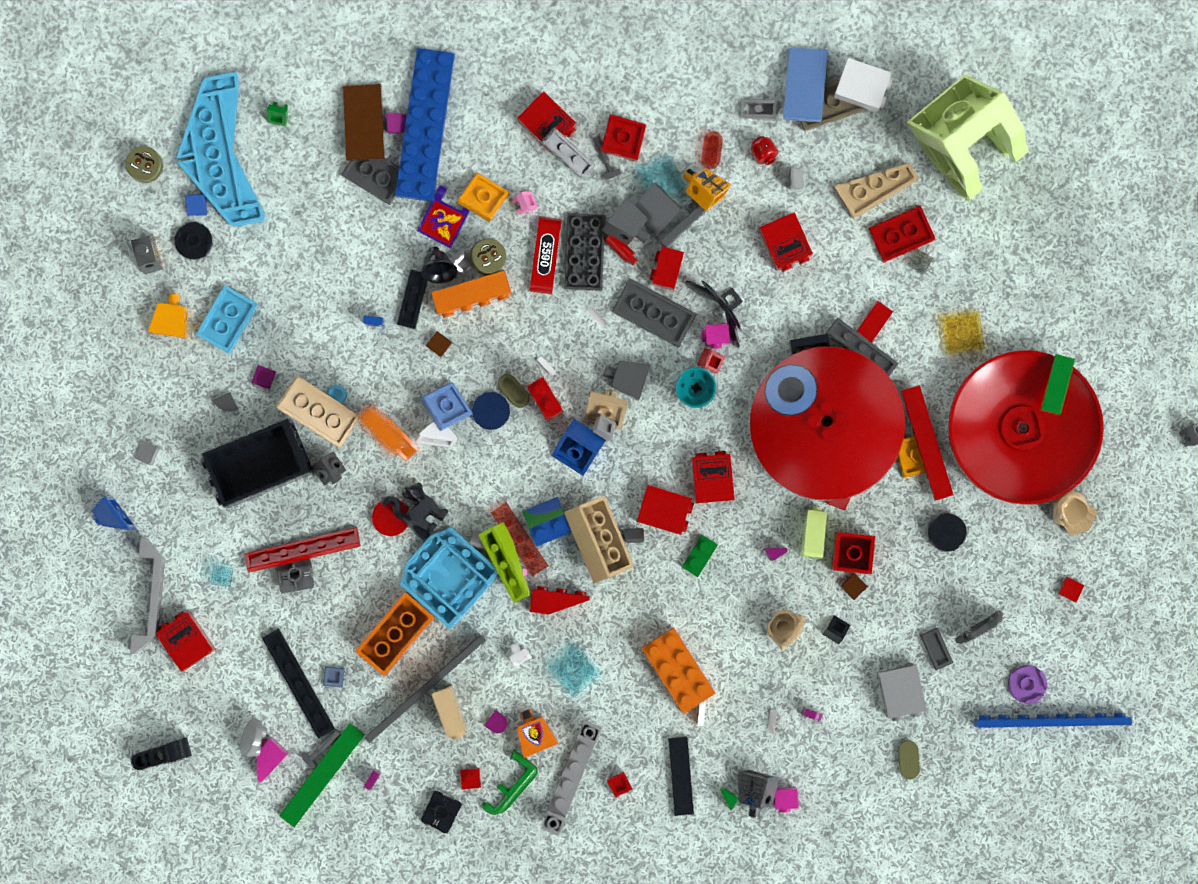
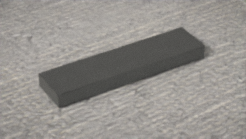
[826,317,899,376]

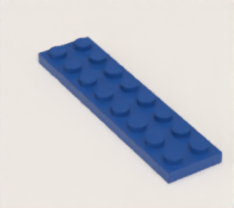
[395,48,455,202]

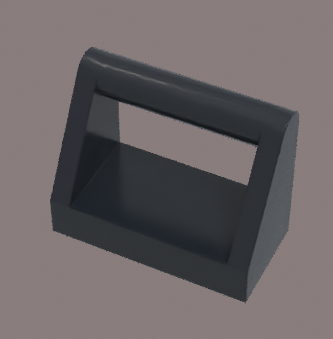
[789,334,830,355]

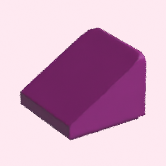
[386,113,407,134]
[763,548,788,561]

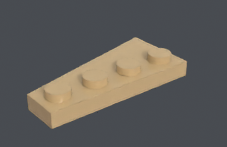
[834,163,919,219]

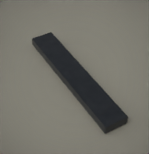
[262,628,336,739]

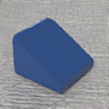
[185,195,207,216]

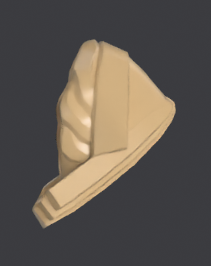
[1052,490,1098,537]
[768,610,806,651]

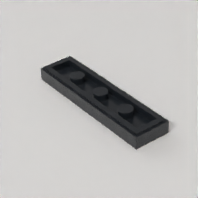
[668,736,694,816]

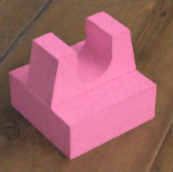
[512,191,538,214]

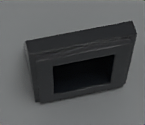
[823,615,851,645]

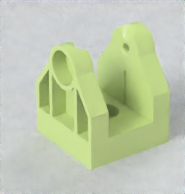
[906,74,1029,201]

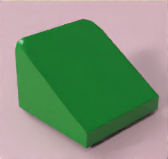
[720,787,739,811]

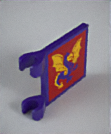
[417,186,470,248]

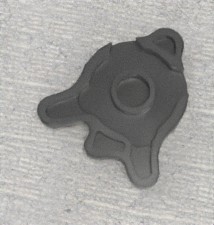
[955,611,1003,644]

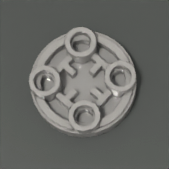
[240,718,267,758]

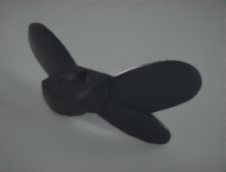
[685,280,743,348]

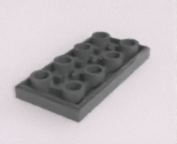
[564,213,605,291]

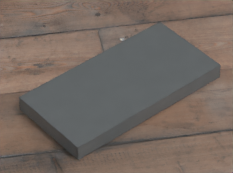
[612,278,697,348]

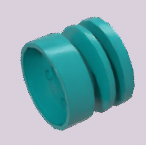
[676,368,716,408]

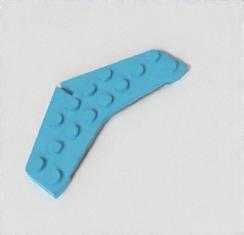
[176,72,266,227]

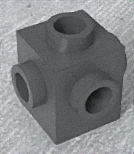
[311,451,346,486]

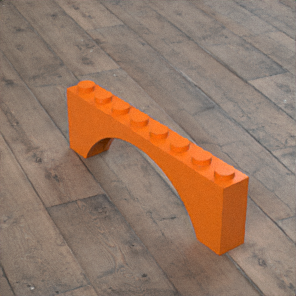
[358,406,420,461]

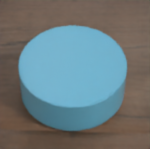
[327,385,347,404]

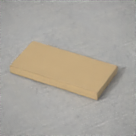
[275,375,361,448]

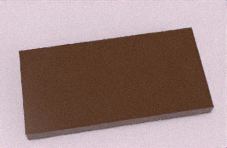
[343,84,385,161]

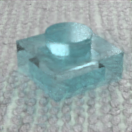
[211,565,233,587]

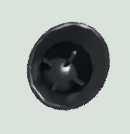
[420,247,458,284]

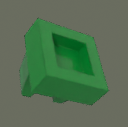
[267,102,288,127]

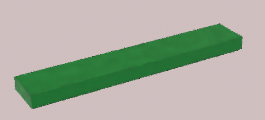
[279,723,365,827]

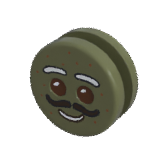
[126,146,163,183]
[469,238,506,275]

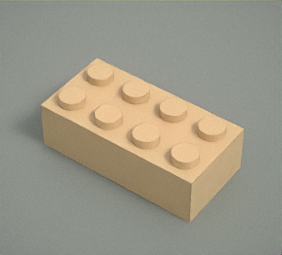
[564,496,634,584]

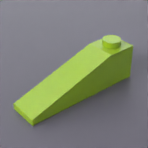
[478,522,530,603]

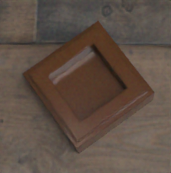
[426,331,453,358]
[841,573,868,600]

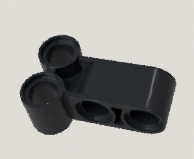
[131,737,192,770]

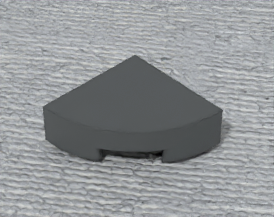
[212,392,239,412]

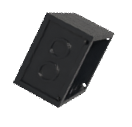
[201,418,314,508]

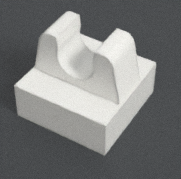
[509,643,532,667]

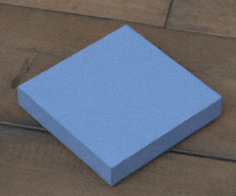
[420,382,473,432]

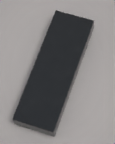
[397,269,428,329]

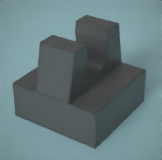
[1179,423,1198,447]

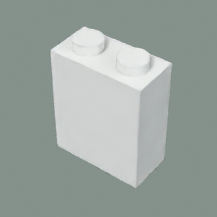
[834,58,893,112]

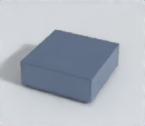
[323,666,345,688]

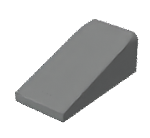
[739,99,780,121]

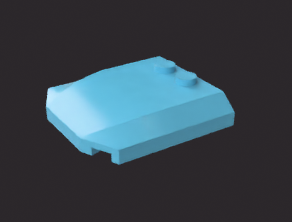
[400,527,499,630]

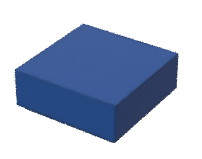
[363,316,385,327]

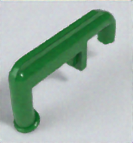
[482,749,538,815]

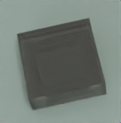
[907,249,933,275]

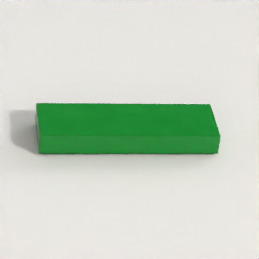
[1040,354,1075,415]

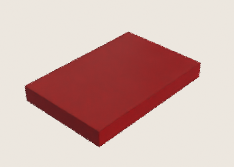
[868,205,936,263]

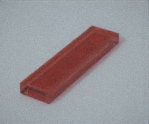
[490,502,549,576]

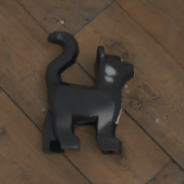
[381,483,449,542]

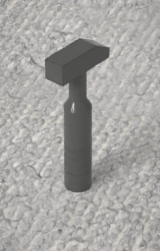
[593,136,622,180]
[301,729,341,770]

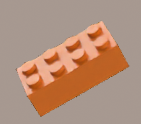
[355,592,435,677]
[641,627,716,714]

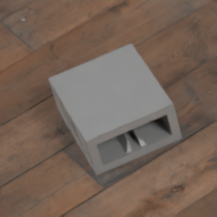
[877,664,927,721]

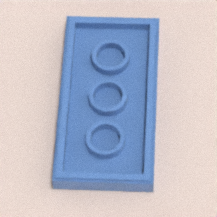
[783,48,828,122]

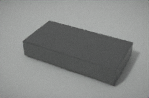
[920,627,954,670]

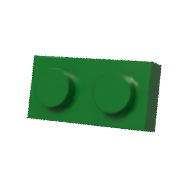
[682,535,718,577]

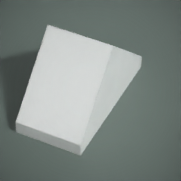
[415,422,457,447]

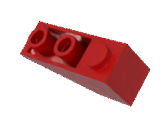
[530,586,590,615]

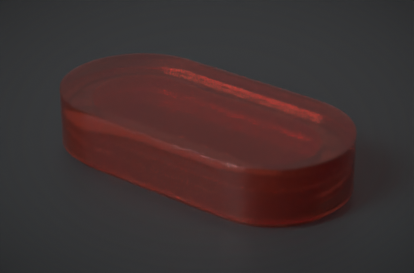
[701,131,723,170]

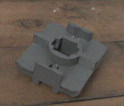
[277,559,314,594]

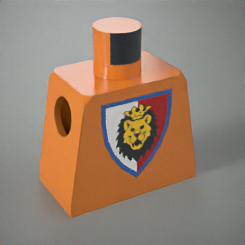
[517,708,559,758]

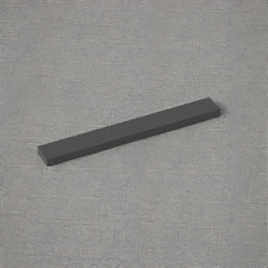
[365,635,486,743]

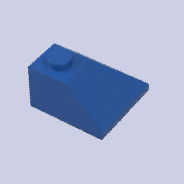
[91,496,136,530]

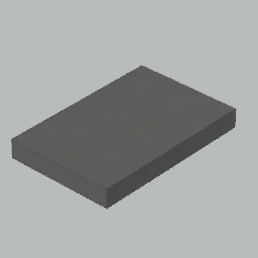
[341,158,399,206]

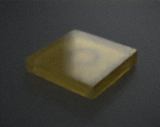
[941,311,985,355]

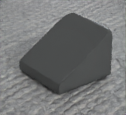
[624,528,644,543]

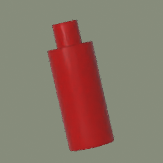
[605,235,638,266]

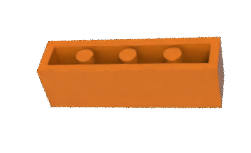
[431,270,512,318]

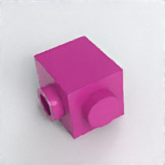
[701,324,730,349]
[773,787,799,813]

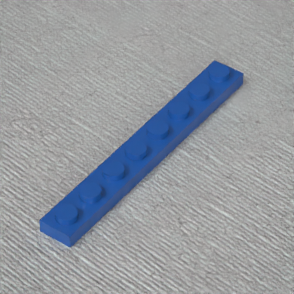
[974,713,1132,728]

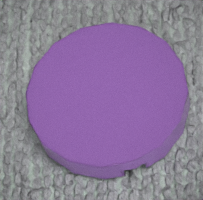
[1008,665,1047,704]

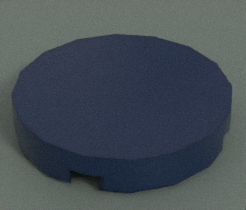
[472,392,510,430]

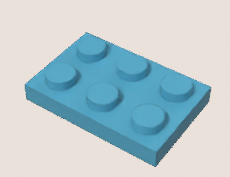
[196,285,259,354]

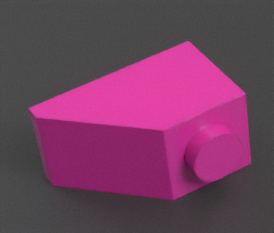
[257,737,289,783]

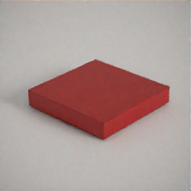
[600,114,647,162]

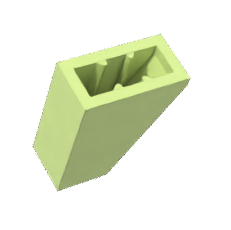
[800,507,827,558]

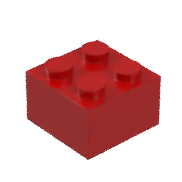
[831,532,876,575]

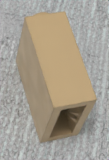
[432,685,468,740]

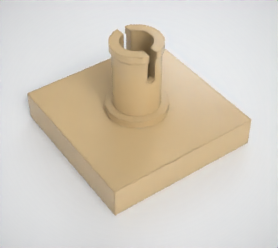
[584,389,628,430]

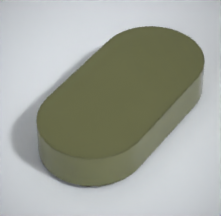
[498,374,530,408]
[898,740,920,779]

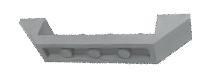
[128,538,165,654]
[541,720,602,836]

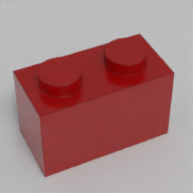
[649,246,684,291]

